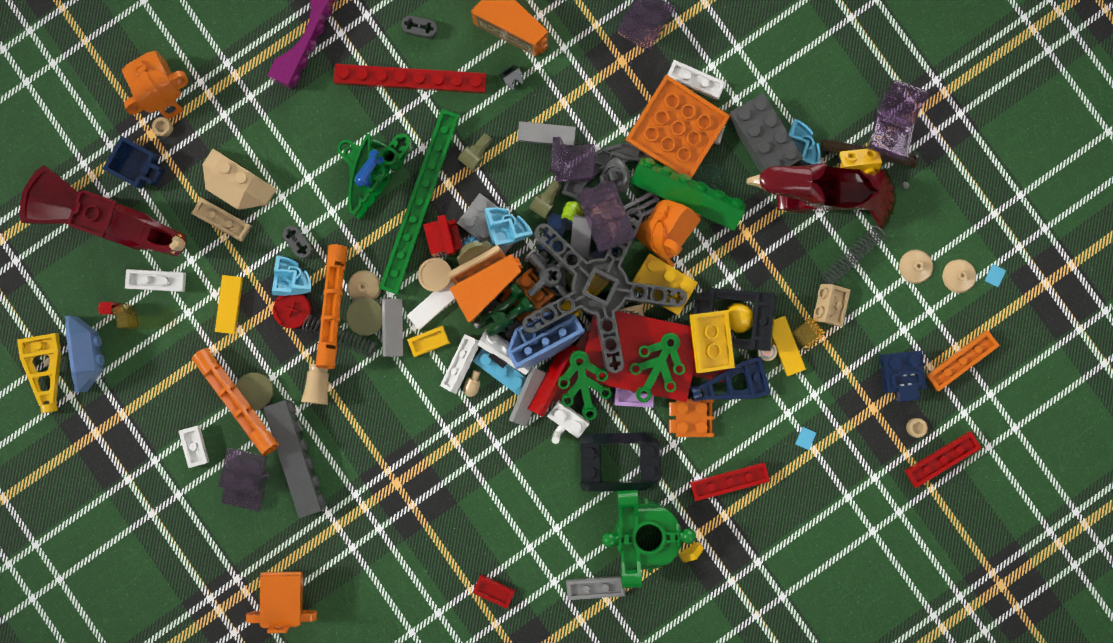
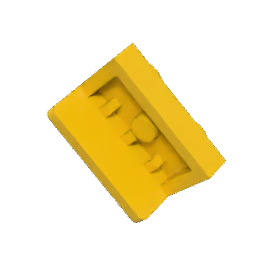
[839,148,882,175]

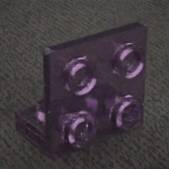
[551,137,595,182]

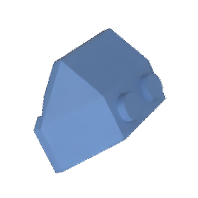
[506,311,585,369]
[65,316,105,393]

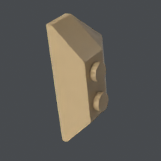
[202,149,277,210]

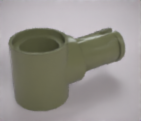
[458,133,492,171]
[529,180,562,219]

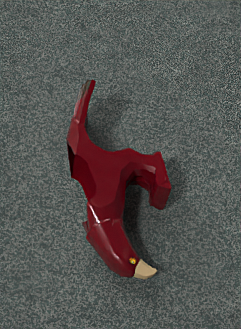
[746,163,896,229]
[19,165,186,256]

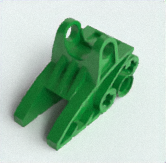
[337,134,413,220]

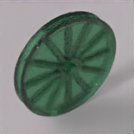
[691,163,723,190]

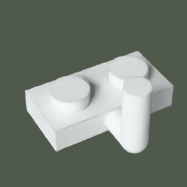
[547,400,590,444]

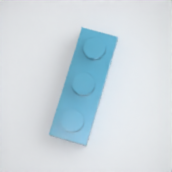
[473,348,526,396]

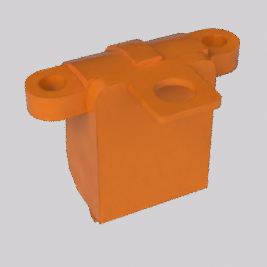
[122,51,188,119]
[635,200,701,267]
[246,572,317,633]

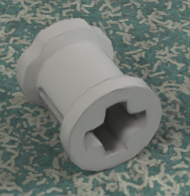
[524,247,549,273]

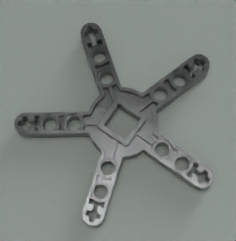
[522,208,687,373]

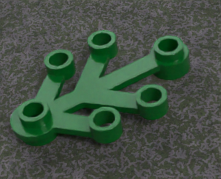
[629,333,685,402]
[558,350,612,420]

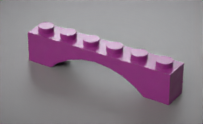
[267,0,338,90]

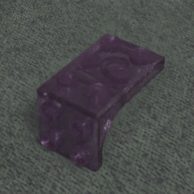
[868,80,929,161]
[577,180,636,253]

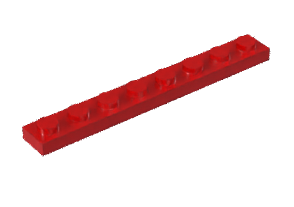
[334,64,487,94]

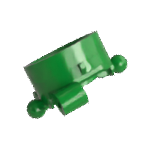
[602,490,696,588]

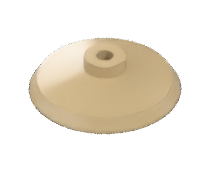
[899,250,933,284]
[418,258,451,292]
[942,259,976,293]
[347,270,381,301]

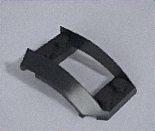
[693,287,777,351]
[579,432,661,492]

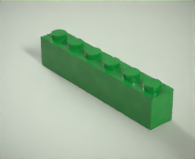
[630,157,746,231]

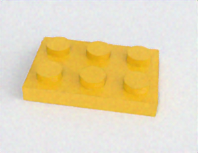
[632,253,698,316]
[690,310,735,373]

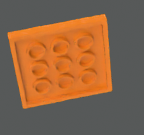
[625,74,730,178]

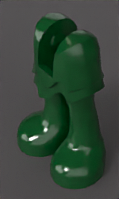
[479,281,536,336]

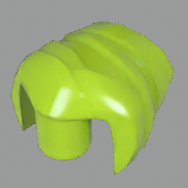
[561,201,584,223]

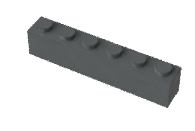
[263,399,326,518]

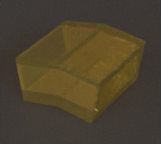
[111,304,139,329]
[792,318,825,351]

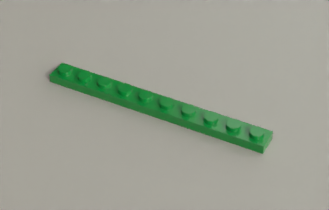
[379,109,460,295]

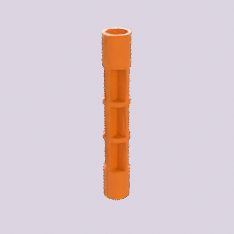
[315,244,347,369]
[192,348,279,456]

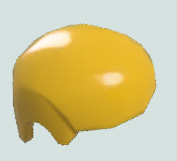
[726,303,754,333]

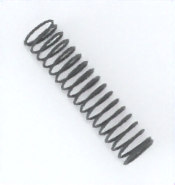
[821,225,886,285]
[302,314,377,358]

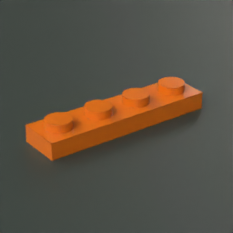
[925,330,1000,391]

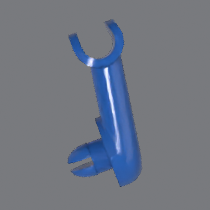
[355,150,384,188]

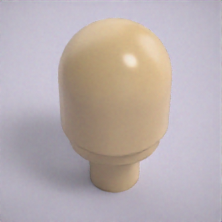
[463,370,481,397]

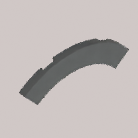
[561,143,653,200]

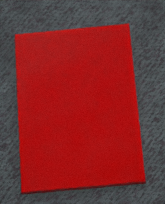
[585,311,695,402]

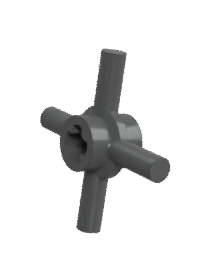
[527,251,573,298]

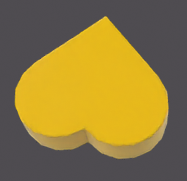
[679,542,704,562]

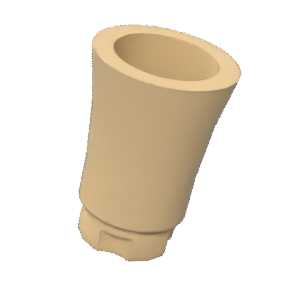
[301,364,329,405]

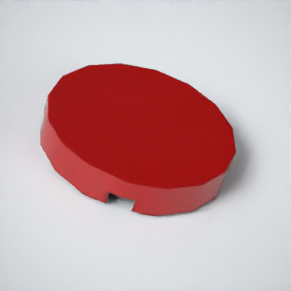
[272,294,312,329]

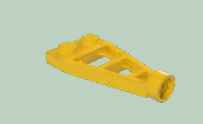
[17,333,61,414]

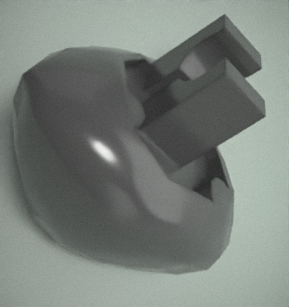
[599,157,630,192]

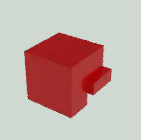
[423,214,462,258]

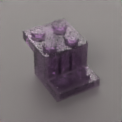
[616,0,675,51]
[218,448,269,511]

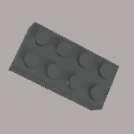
[728,93,803,173]

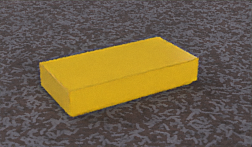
[407,326,450,357]

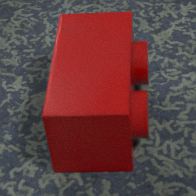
[98,302,121,316]

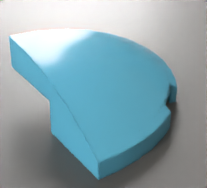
[788,119,820,165]
[484,207,533,247]
[272,256,311,296]

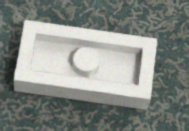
[179,425,209,468]

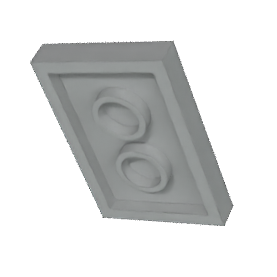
[457,193,514,254]

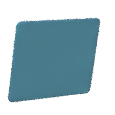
[985,264,1006,287]
[795,427,816,450]

